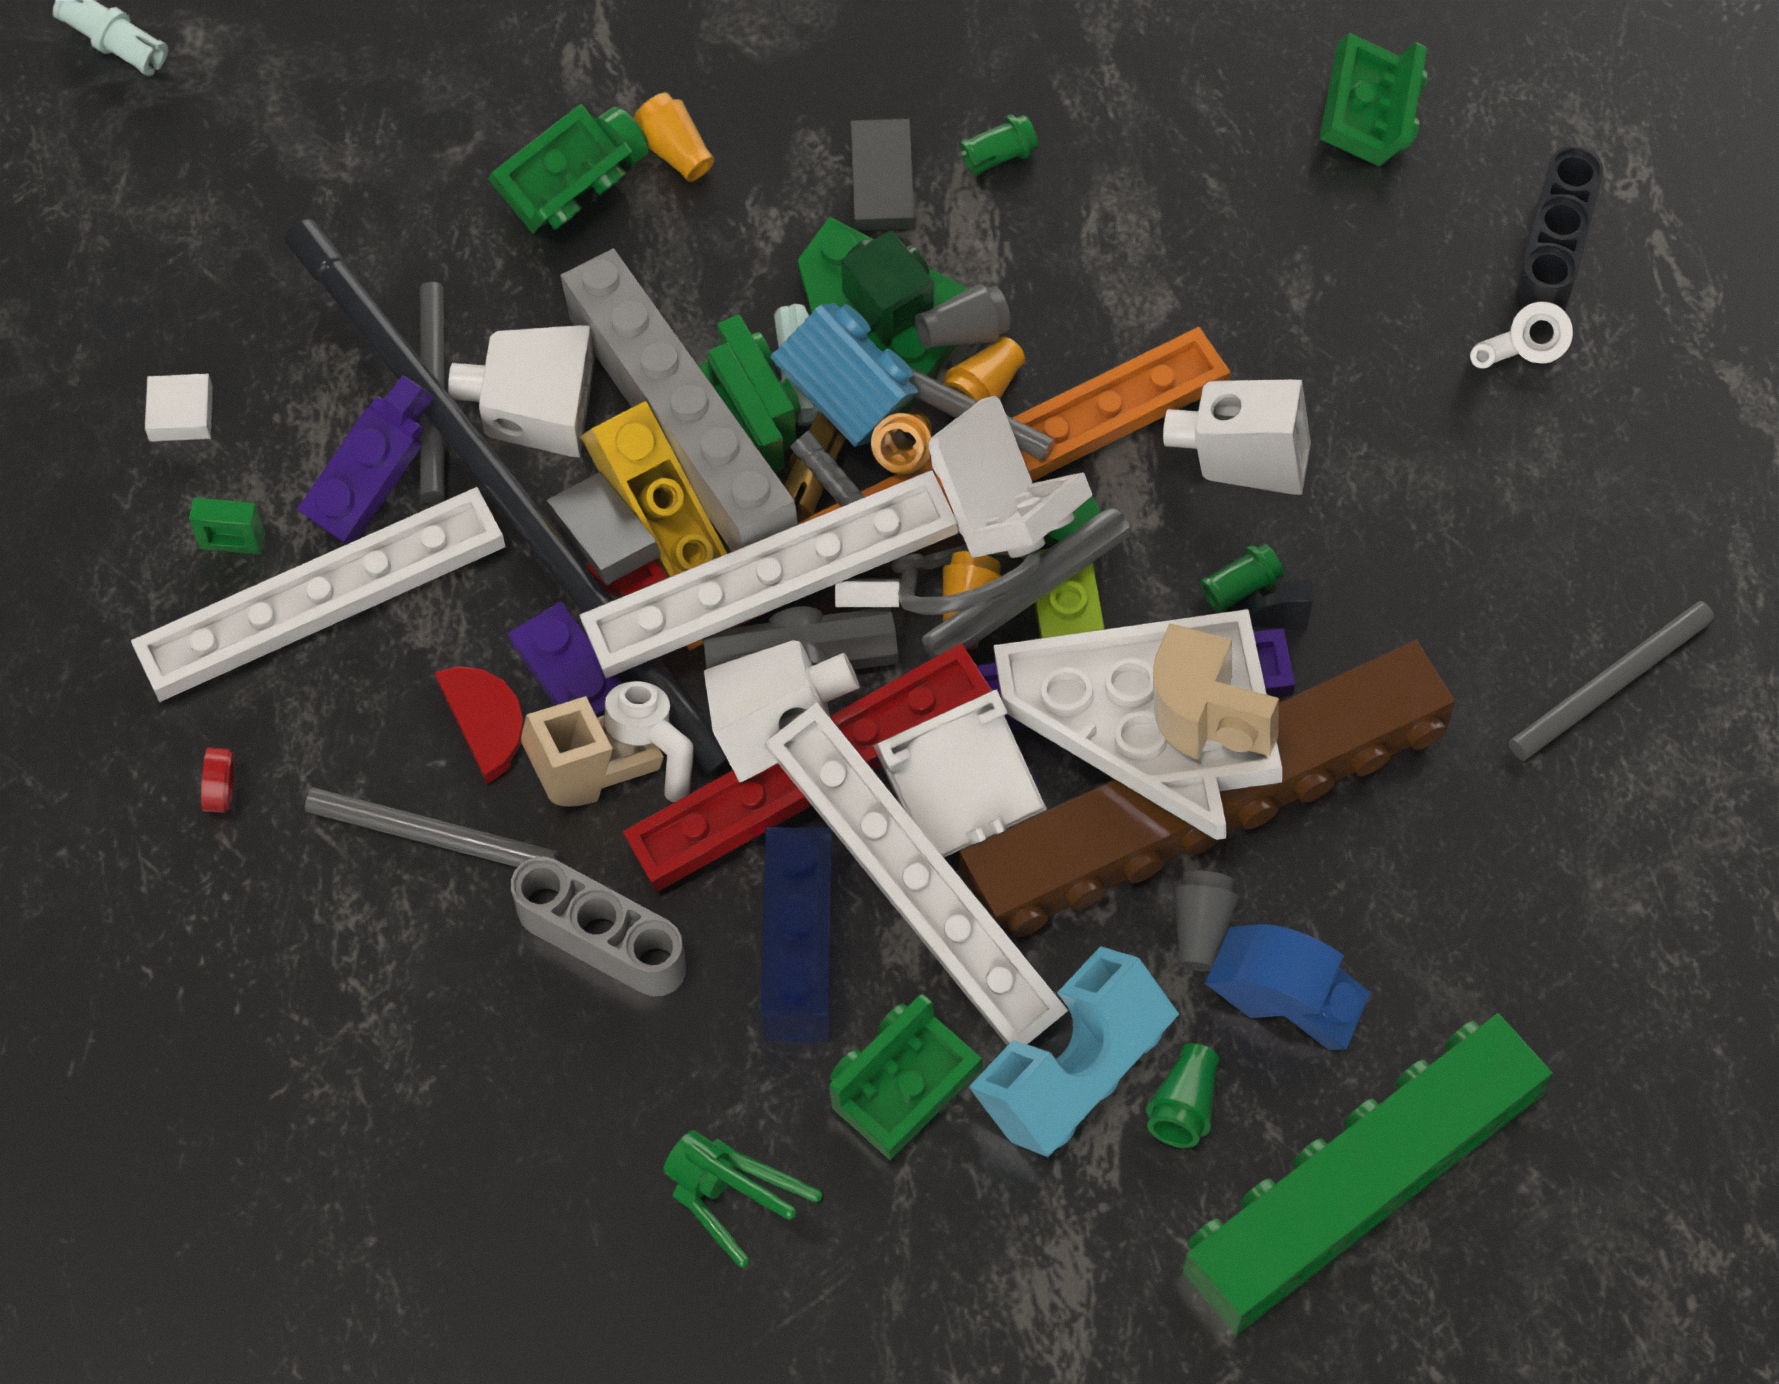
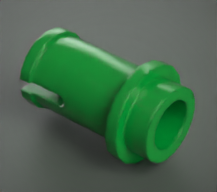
[959,114,1038,177]
[1199,543,1284,614]

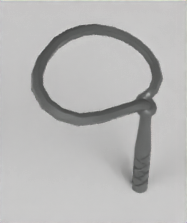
[790,431,1041,615]

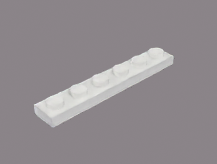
[579,470,958,678]
[131,487,505,702]
[764,702,1068,1046]

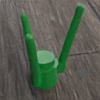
[664,1130,823,1268]

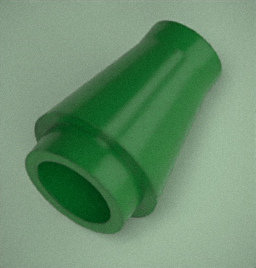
[1146,1043,1220,1148]

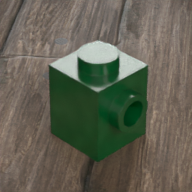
[841,229,934,343]

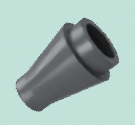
[915,284,1010,349]
[1174,870,1239,971]

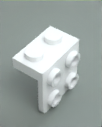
[929,396,1092,558]

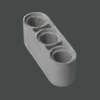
[511,857,686,997]

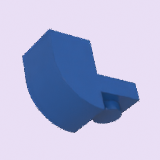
[1205,924,1370,1050]

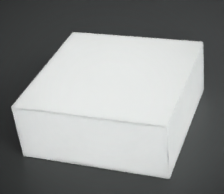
[145,374,213,441]
[835,578,900,607]

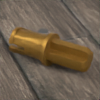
[784,413,846,522]

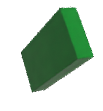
[707,342,785,473]

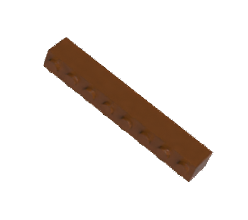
[959,640,1455,938]

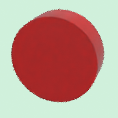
[201,747,235,813]

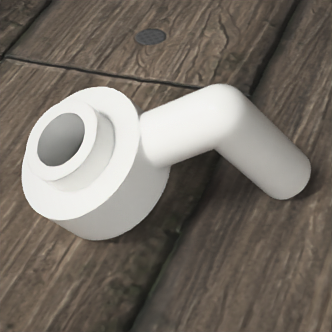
[1470,302,1573,368]
[604,681,694,803]

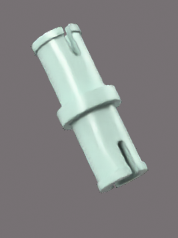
[53,0,168,76]

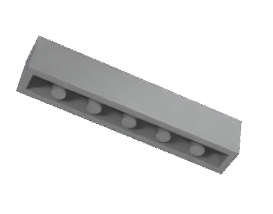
[560,249,798,552]

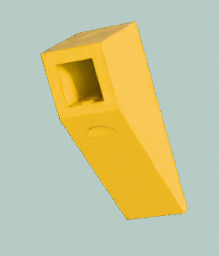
[580,401,727,578]

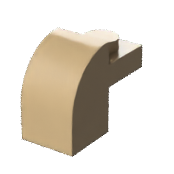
[1153,623,1279,760]
[521,696,663,807]

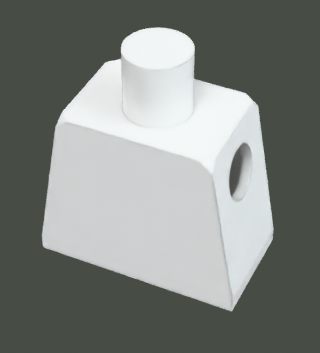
[448,325,595,457]
[1163,380,1311,495]
[704,640,859,782]

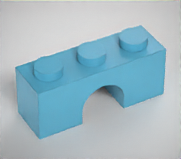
[969,946,1179,1157]

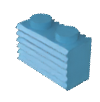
[770,303,919,447]

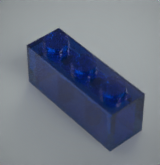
[761,827,833,1042]

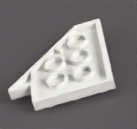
[994,609,1282,840]

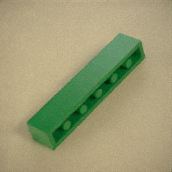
[1183,1013,1553,1336]

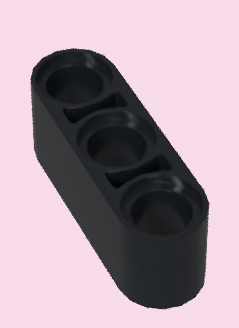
[1515,146,1603,321]

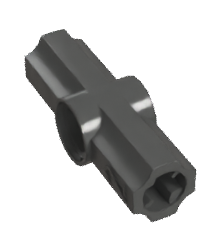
[703,606,898,670]

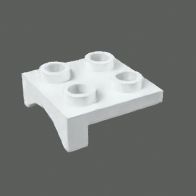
[873,689,1047,858]

